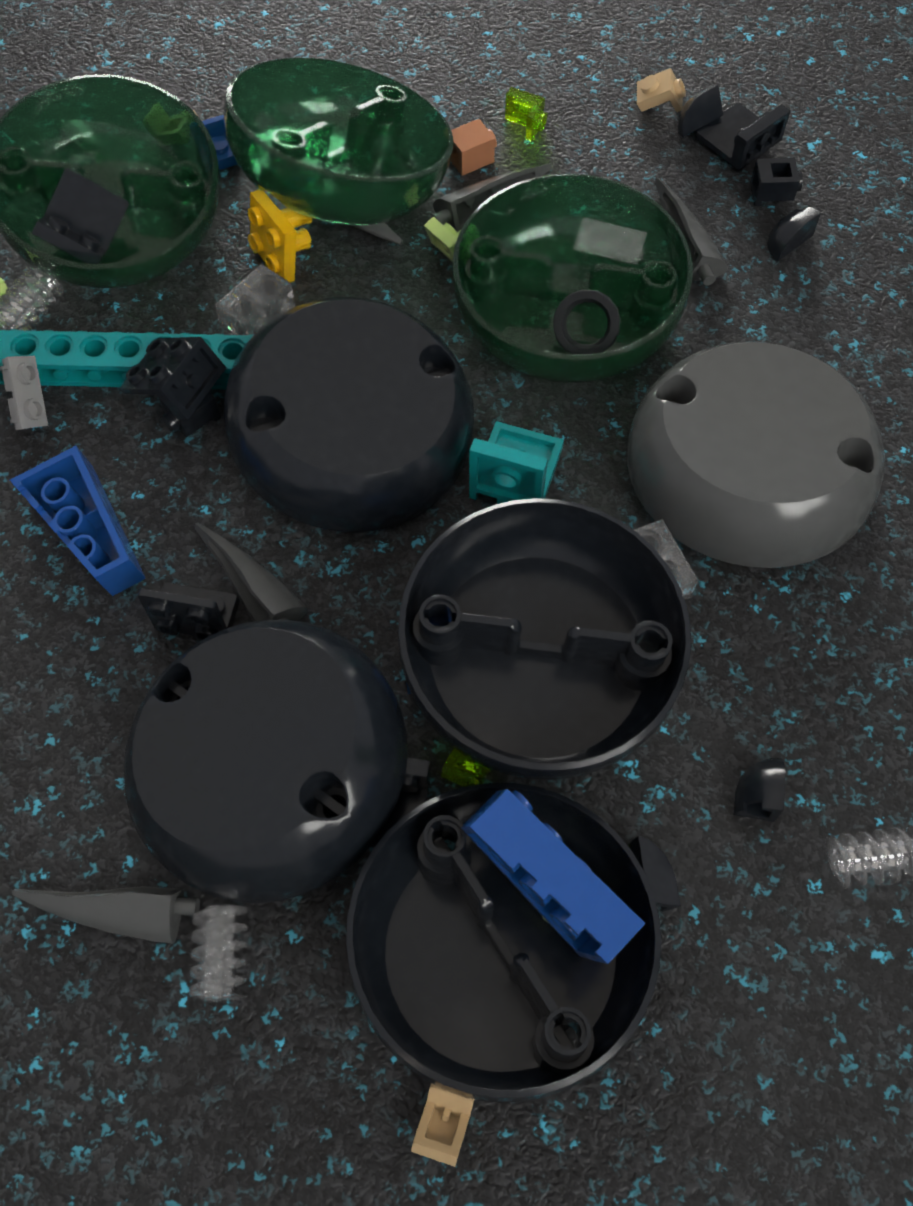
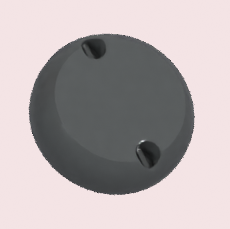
[627,341,885,568]

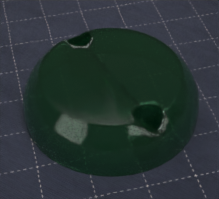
[224,57,454,225]
[0,74,220,288]
[452,174,693,383]

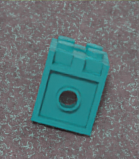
[469,421,564,504]

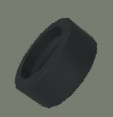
[553,290,621,357]

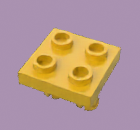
[248,189,313,285]

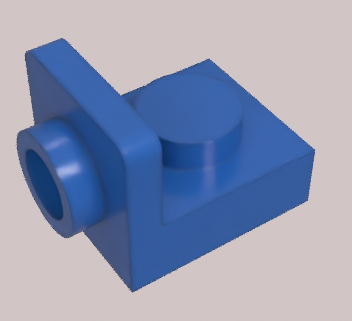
[195,115,241,172]

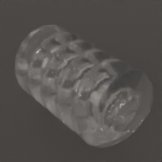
[0,266,64,331]
[826,825,913,889]
[189,904,248,1002]

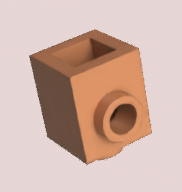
[446,119,497,176]

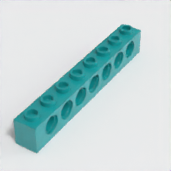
[0,329,254,390]

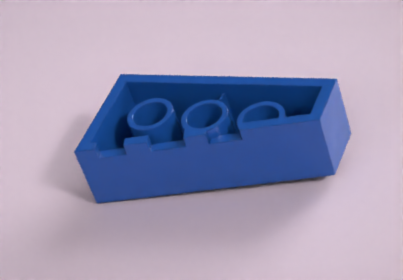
[10,446,146,596]
[460,789,646,964]

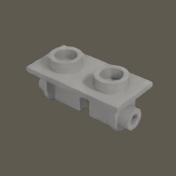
[0,356,48,430]

